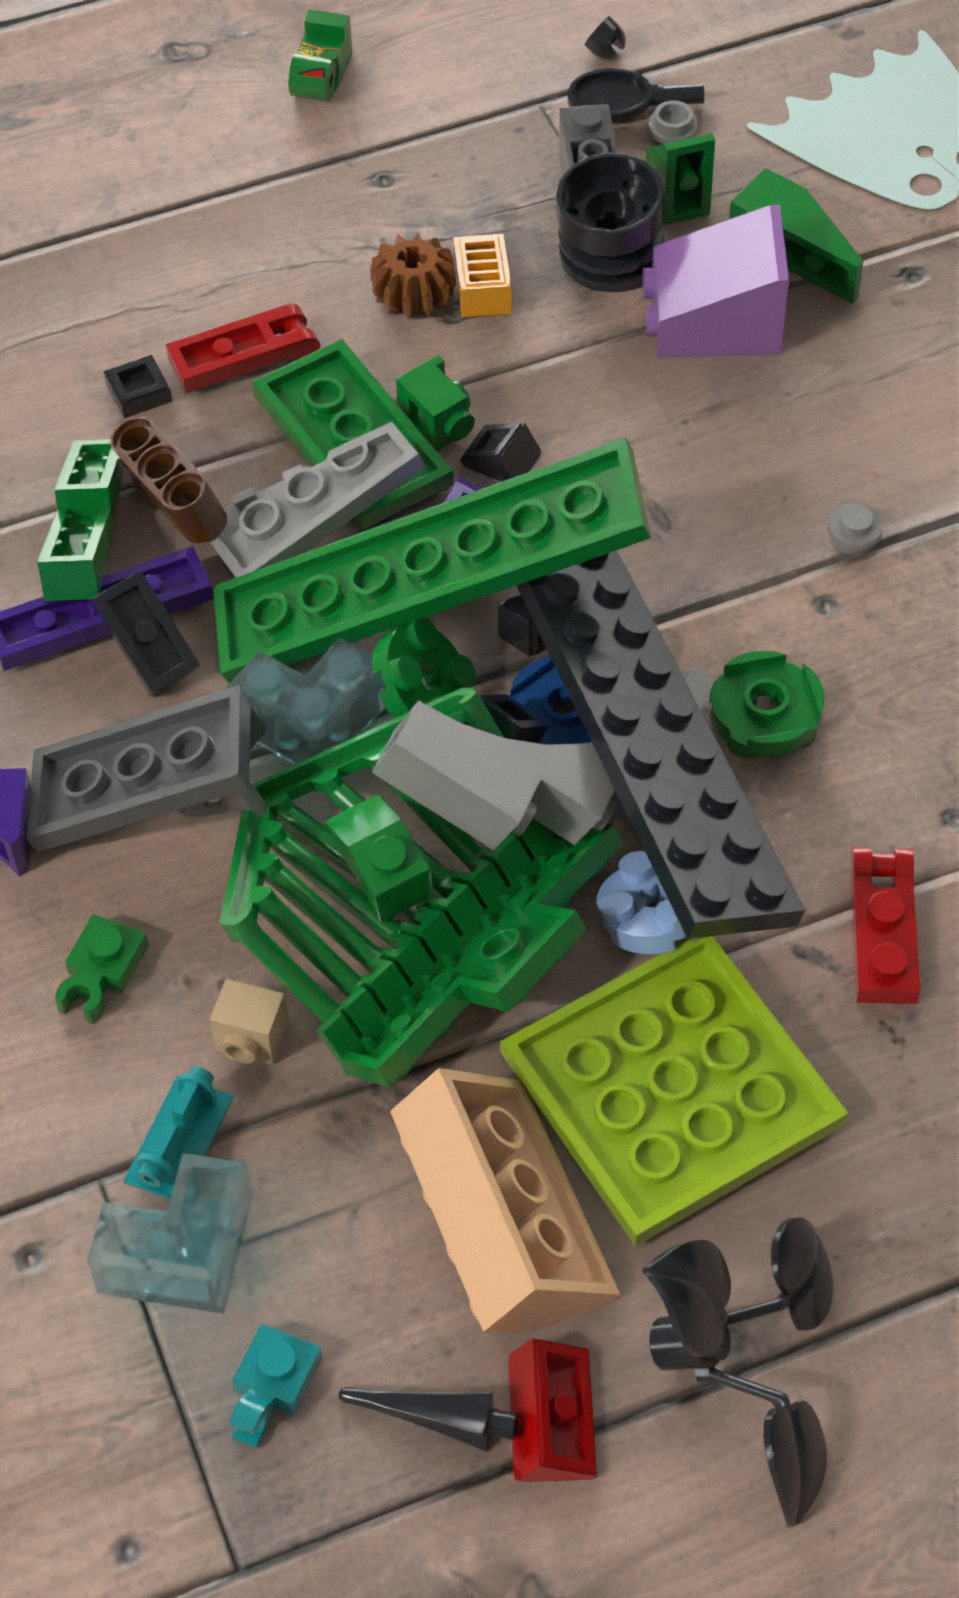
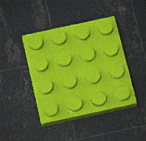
[500,936,849,1247]

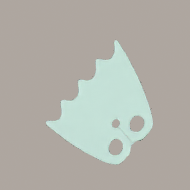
[746,30,959,210]

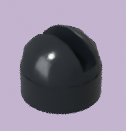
[584,16,626,59]

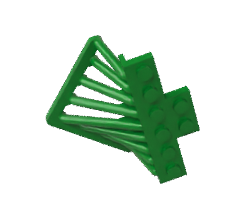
[219,687,624,1088]

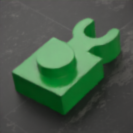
[55,914,149,1024]

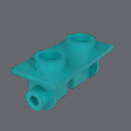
[124,1066,234,1204]

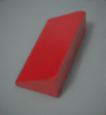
[508,1338,597,1482]

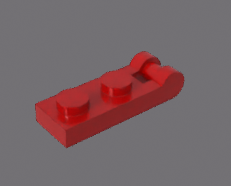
[166,304,320,393]
[850,847,920,1004]

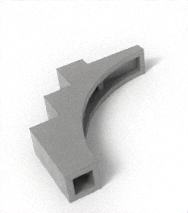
[372,666,715,850]

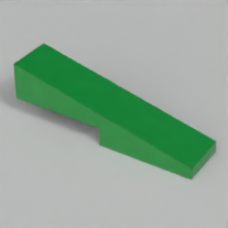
[37,439,124,601]

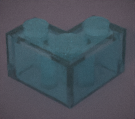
[225,638,386,765]
[87,1153,253,1314]

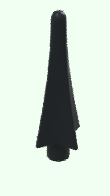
[338,1387,519,1452]

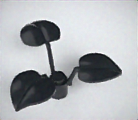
[642,1217,833,1527]

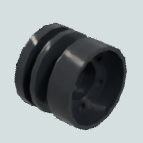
[556,152,664,292]

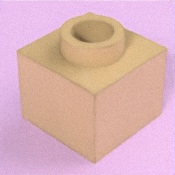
[209,979,289,1065]

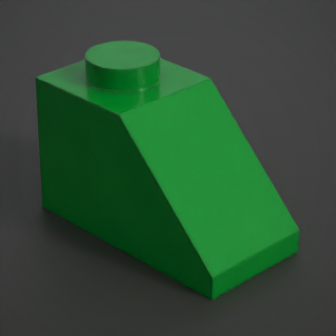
[645,133,716,225]
[325,794,434,923]

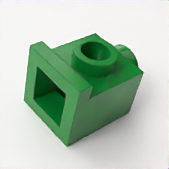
[396,355,475,451]

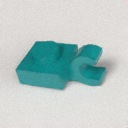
[229,1324,322,1449]

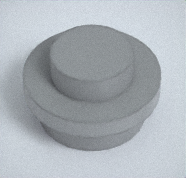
[649,101,698,144]
[828,503,883,555]

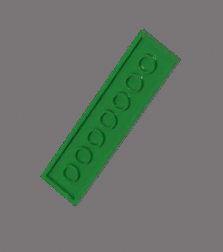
[213,437,651,685]

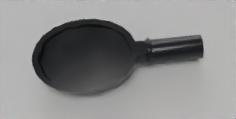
[567,68,704,122]

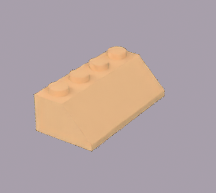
[390,1068,621,1334]

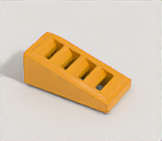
[453,234,512,317]

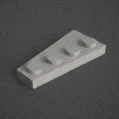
[209,422,425,578]

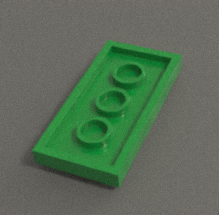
[252,339,453,531]

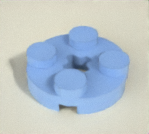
[596,851,699,954]

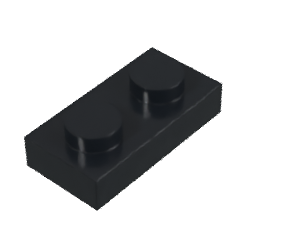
[91,570,200,697]

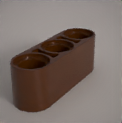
[110,416,227,544]

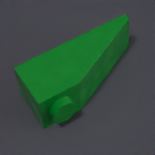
[729,168,863,304]

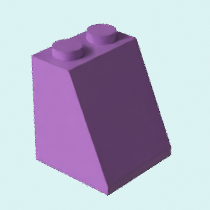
[643,205,789,358]

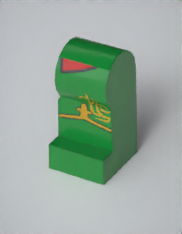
[288,9,353,102]

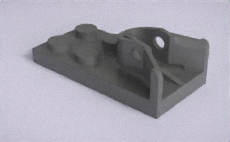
[26,685,266,852]

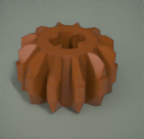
[370,233,457,319]

